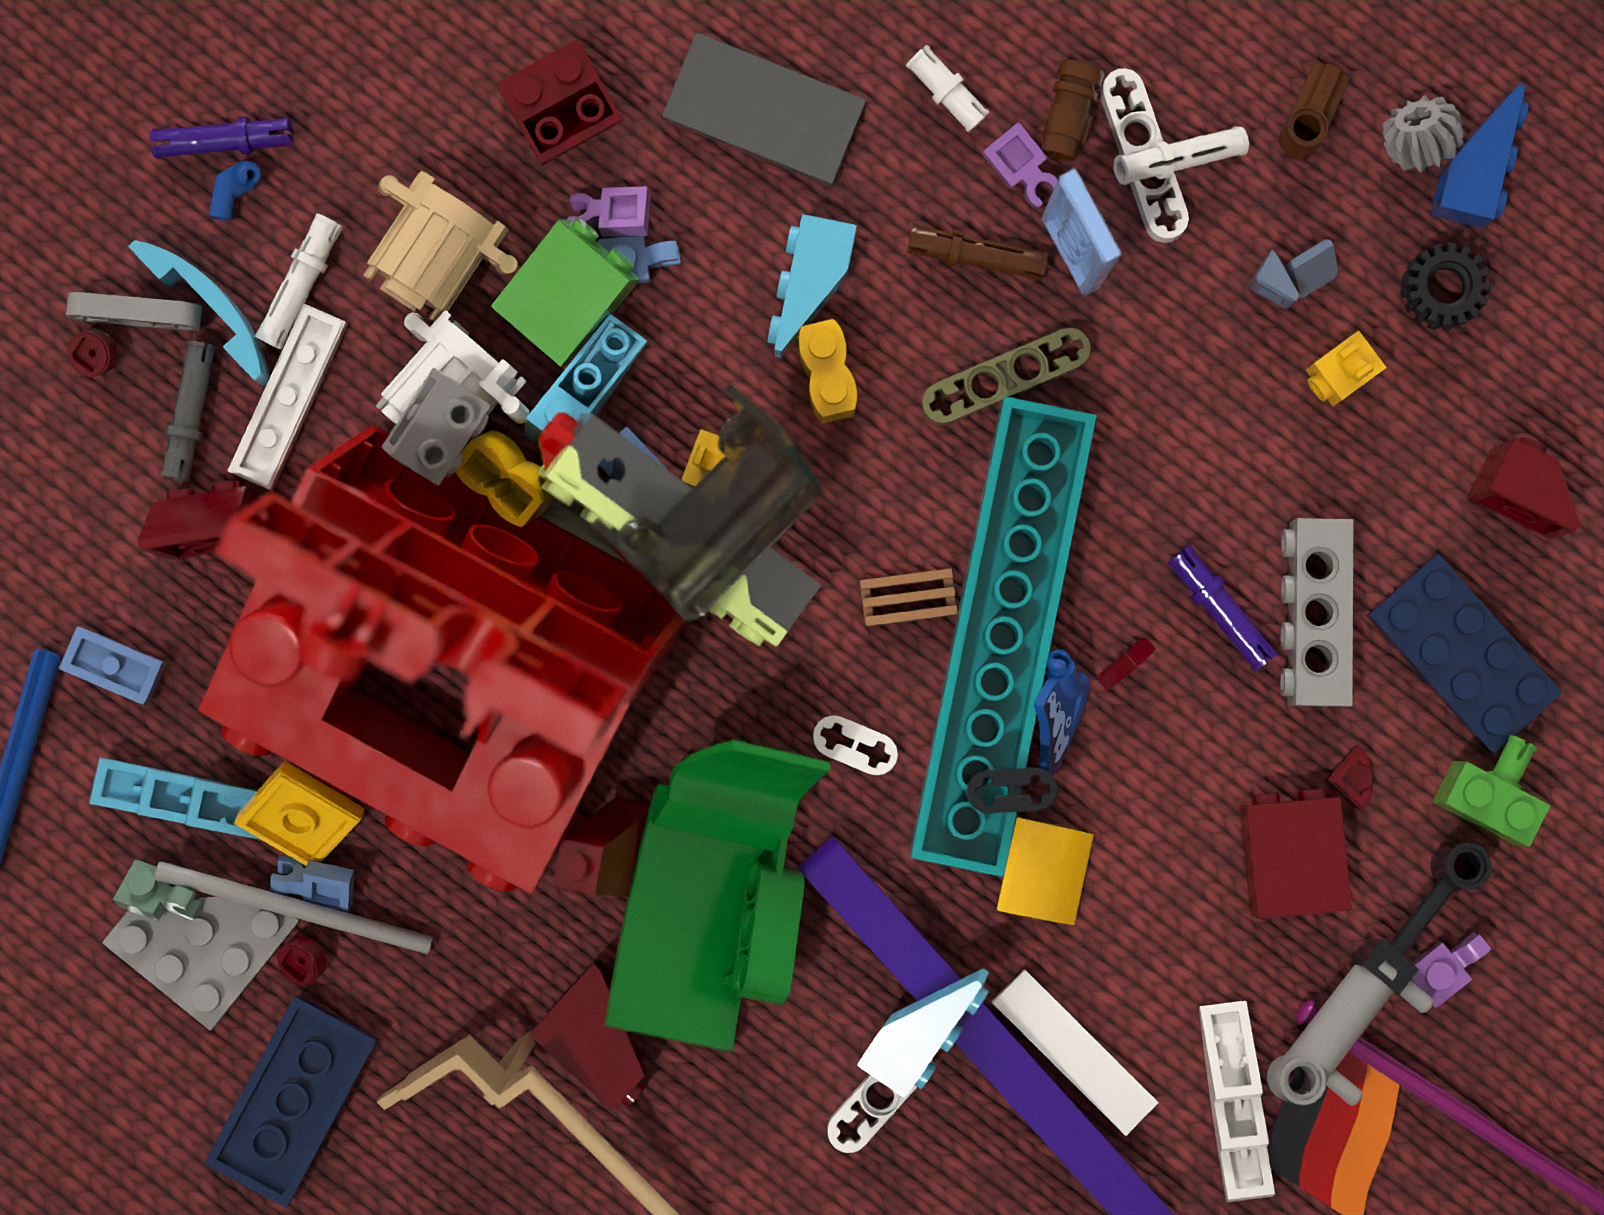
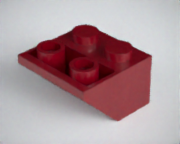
[496,39,623,166]

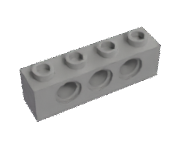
[1280,518,1353,707]

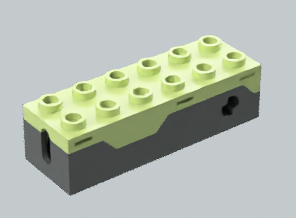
[537,412,821,647]

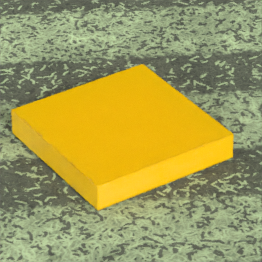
[234,761,365,866]

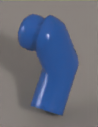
[209,161,262,222]

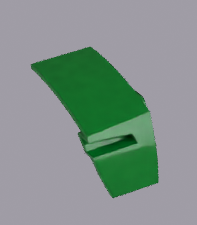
[604,740,830,1052]

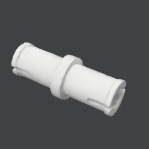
[906,45,990,133]

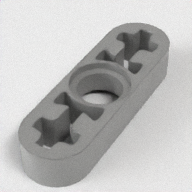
[66,292,202,331]

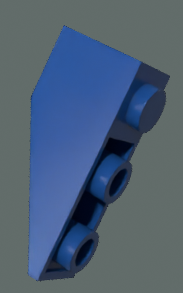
[1430,84,1529,228]

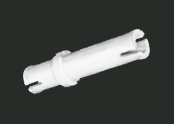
[1114,126,1249,185]
[254,213,344,350]

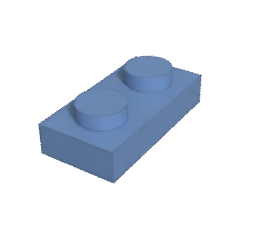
[59,626,167,705]

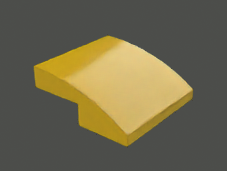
[997,817,1094,925]

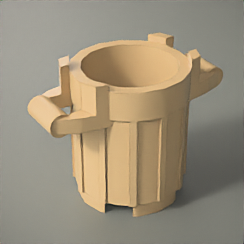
[363,171,517,322]

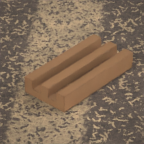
[859,568,958,627]

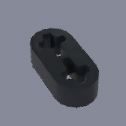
[965,768,1057,813]

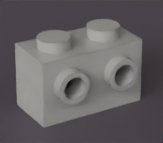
[382,367,491,486]

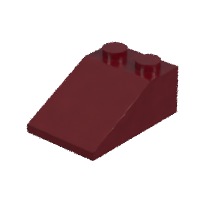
[138,481,257,561]

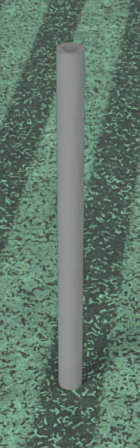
[154,861,433,954]

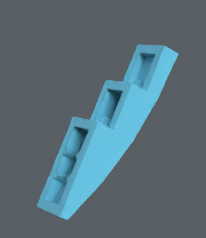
[89,757,261,840]

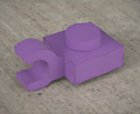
[1411,931,1491,1008]

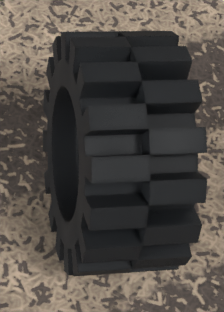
[1400,242,1492,331]

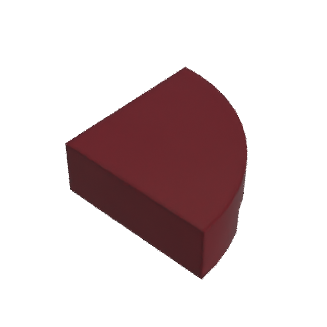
[1097,637,1156,691]
[1325,745,1372,811]

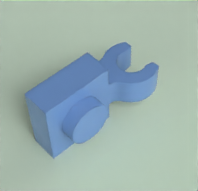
[598,236,681,284]
[270,856,354,913]

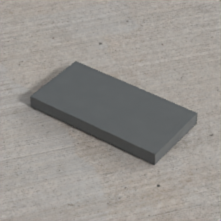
[662,32,866,187]

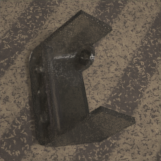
[591,383,820,621]

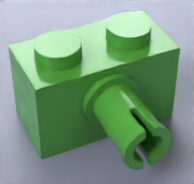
[1432,735,1551,847]

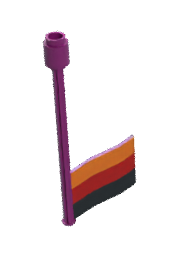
[1267,1001,1604,1215]

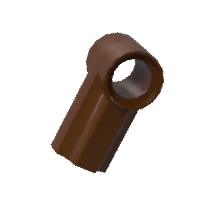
[1279,62,1350,160]

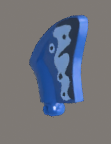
[1033,650,1090,776]

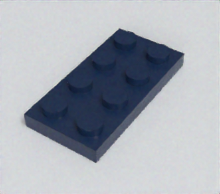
[1366,554,1562,754]
[204,995,379,1208]

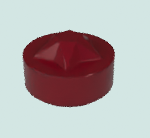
[68,329,118,377]
[278,936,326,986]

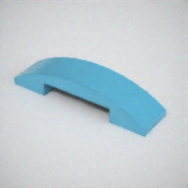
[128,240,270,387]

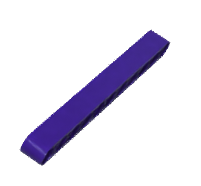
[797,836,1174,1215]

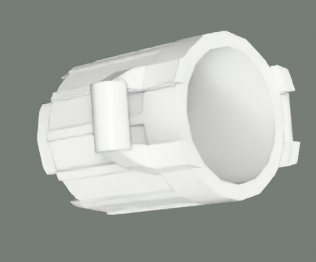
[375,310,530,424]

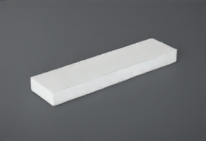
[228,304,348,491]
[991,969,1159,1136]

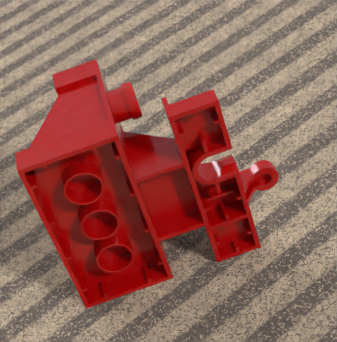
[198,425,696,894]

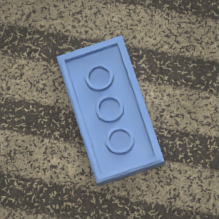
[1041,169,1121,296]

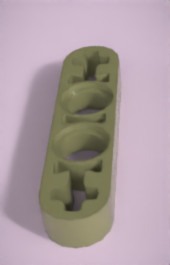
[921,327,1091,426]

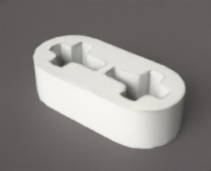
[813,715,898,775]

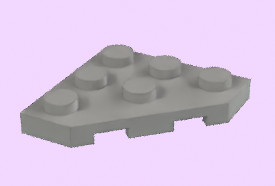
[102,896,302,1031]

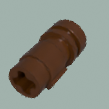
[1040,59,1105,161]

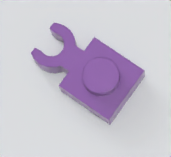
[981,122,1058,208]
[568,186,651,237]

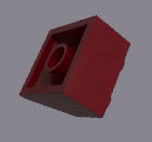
[1467,437,1580,539]

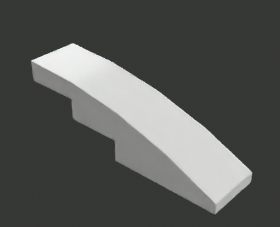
[1199,1001,1275,1202]

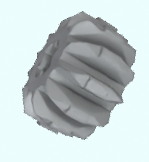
[1383,95,1464,173]

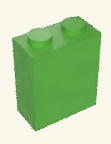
[491,218,640,367]

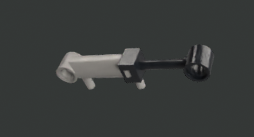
[1267,843,1492,1106]

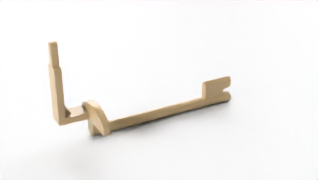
[376,1031,679,1215]

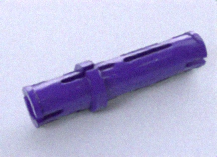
[150,117,294,159]
[1167,545,1277,671]

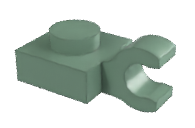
[113,859,202,922]

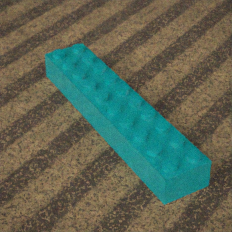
[908,396,1097,877]

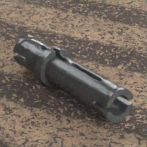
[160,341,217,483]

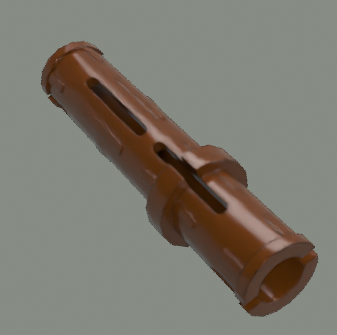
[907,224,1048,282]

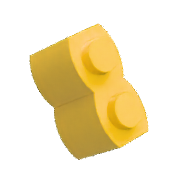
[799,319,857,424]
[455,430,555,527]

